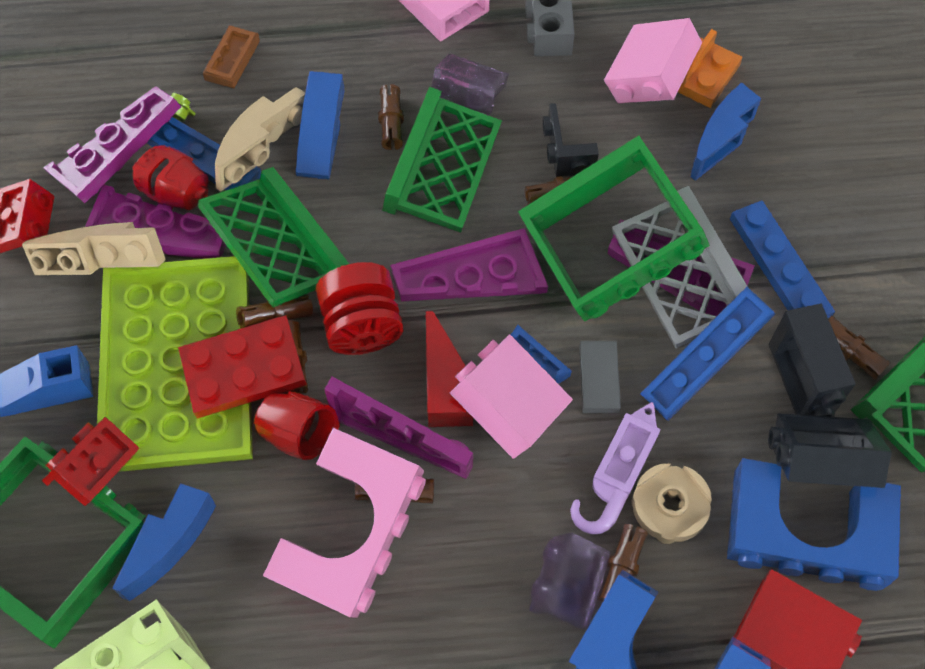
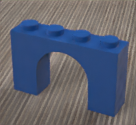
[727,458,901,591]
[569,570,771,669]

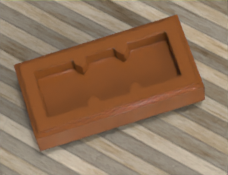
[203,25,260,89]

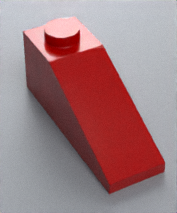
[426,311,473,427]

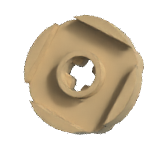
[631,464,712,544]

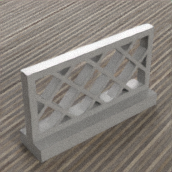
[612,186,748,349]

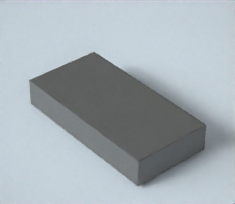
[579,341,621,413]

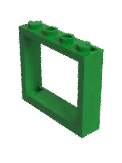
[518,136,710,322]
[0,436,146,649]

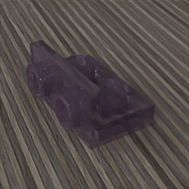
[431,53,509,116]
[529,532,611,629]

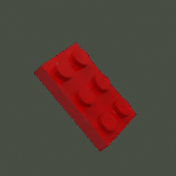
[178,315,307,419]

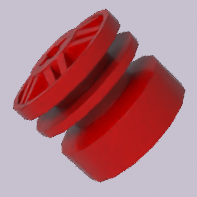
[316,262,404,355]

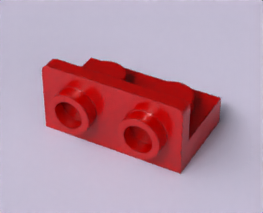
[0,179,54,253]
[42,417,140,506]

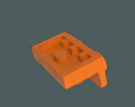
[678,29,743,108]

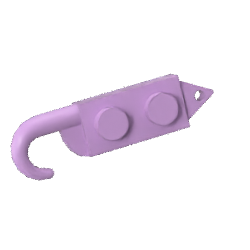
[570,402,661,534]

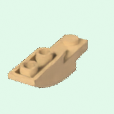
[215,87,305,192]
[22,222,166,275]

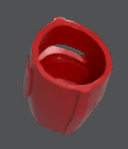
[132,145,209,210]
[254,391,340,460]

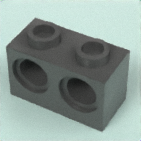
[525,0,575,56]

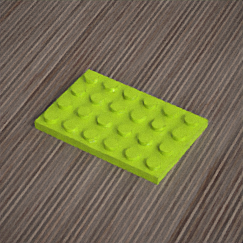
[97,256,253,472]

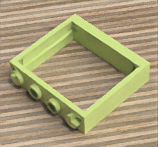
[53,599,211,669]

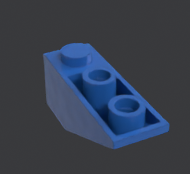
[0,345,94,417]

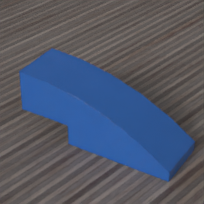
[296,71,345,180]
[690,83,761,181]
[112,483,216,601]

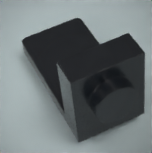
[542,103,599,177]

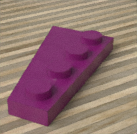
[43,86,181,203]
[85,184,228,259]
[607,219,755,317]
[390,228,548,302]
[324,376,473,479]

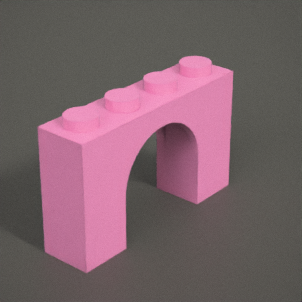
[263,428,426,618]

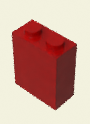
[733,569,862,669]

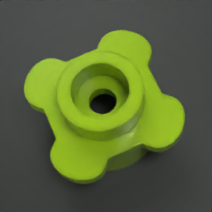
[171,92,196,122]

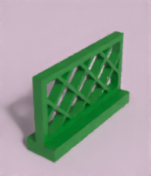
[382,86,502,233]
[198,167,349,307]
[850,336,925,473]

